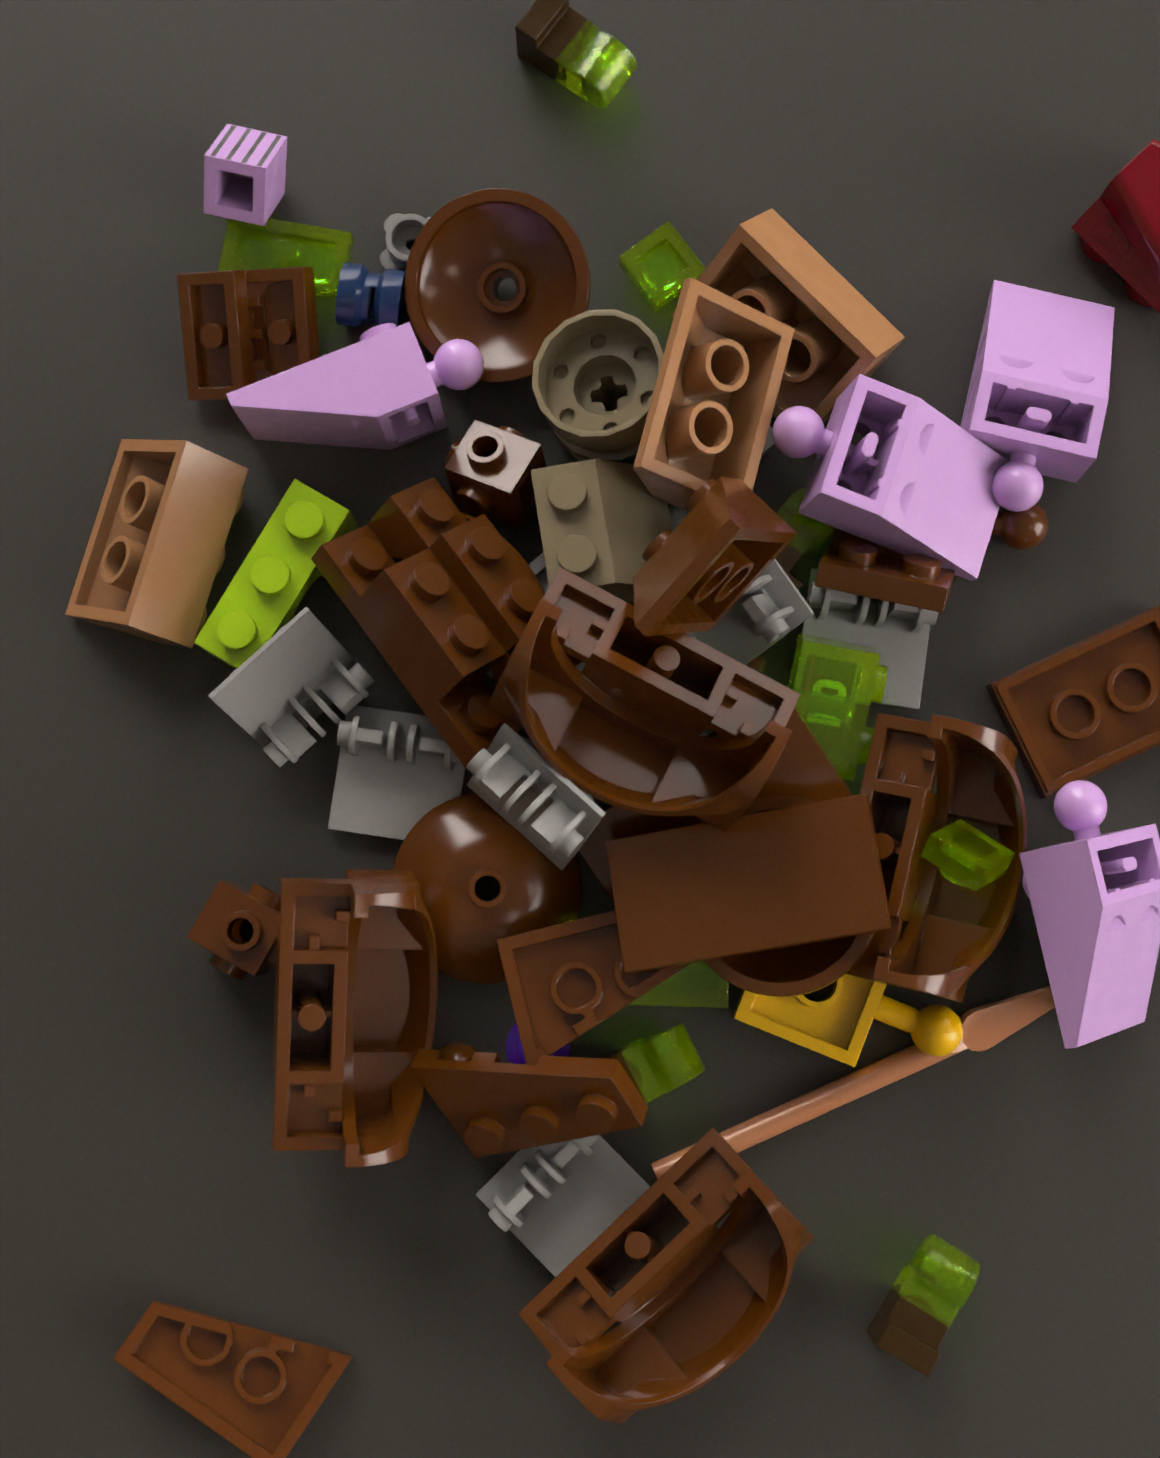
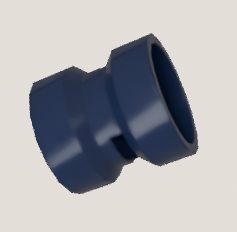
[335,262,407,327]

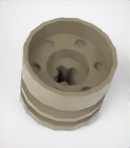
[532,309,664,464]

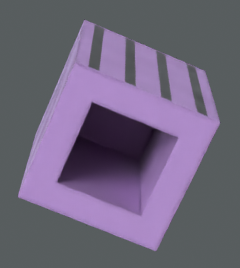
[203,124,287,226]

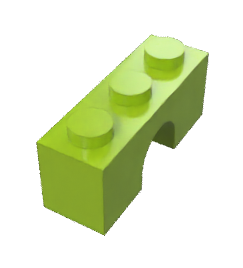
[194,479,359,669]

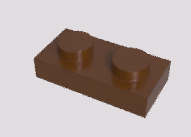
[815,541,955,613]

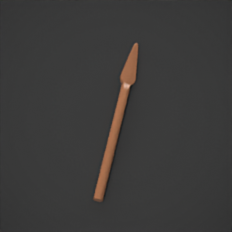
[651,986,1055,1180]

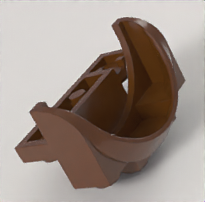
[311,477,573,767]
[487,567,801,832]
[846,713,1028,1003]
[272,869,438,1168]
[518,1128,815,1424]

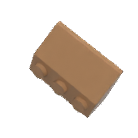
[671,208,905,423]
[633,278,795,512]
[65,439,249,649]

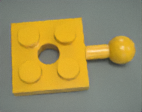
[732,974,963,1067]

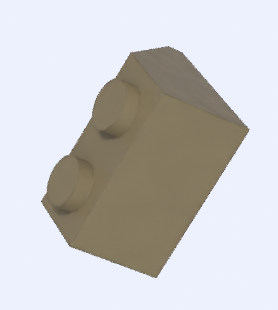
[531,459,673,602]

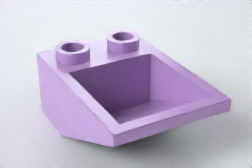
[960,280,1115,512]
[226,322,484,450]
[772,374,1009,582]
[1019,780,1160,1049]

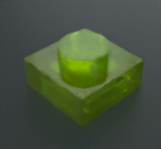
[619,221,706,313]
[921,819,1015,891]

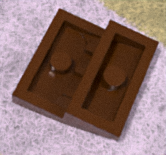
[177,267,320,401]

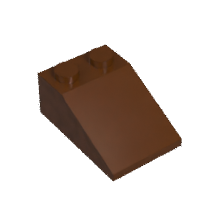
[633,476,797,636]

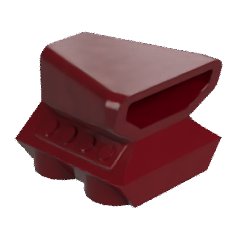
[1071,139,1160,313]

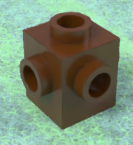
[444,420,546,529]
[186,880,280,980]

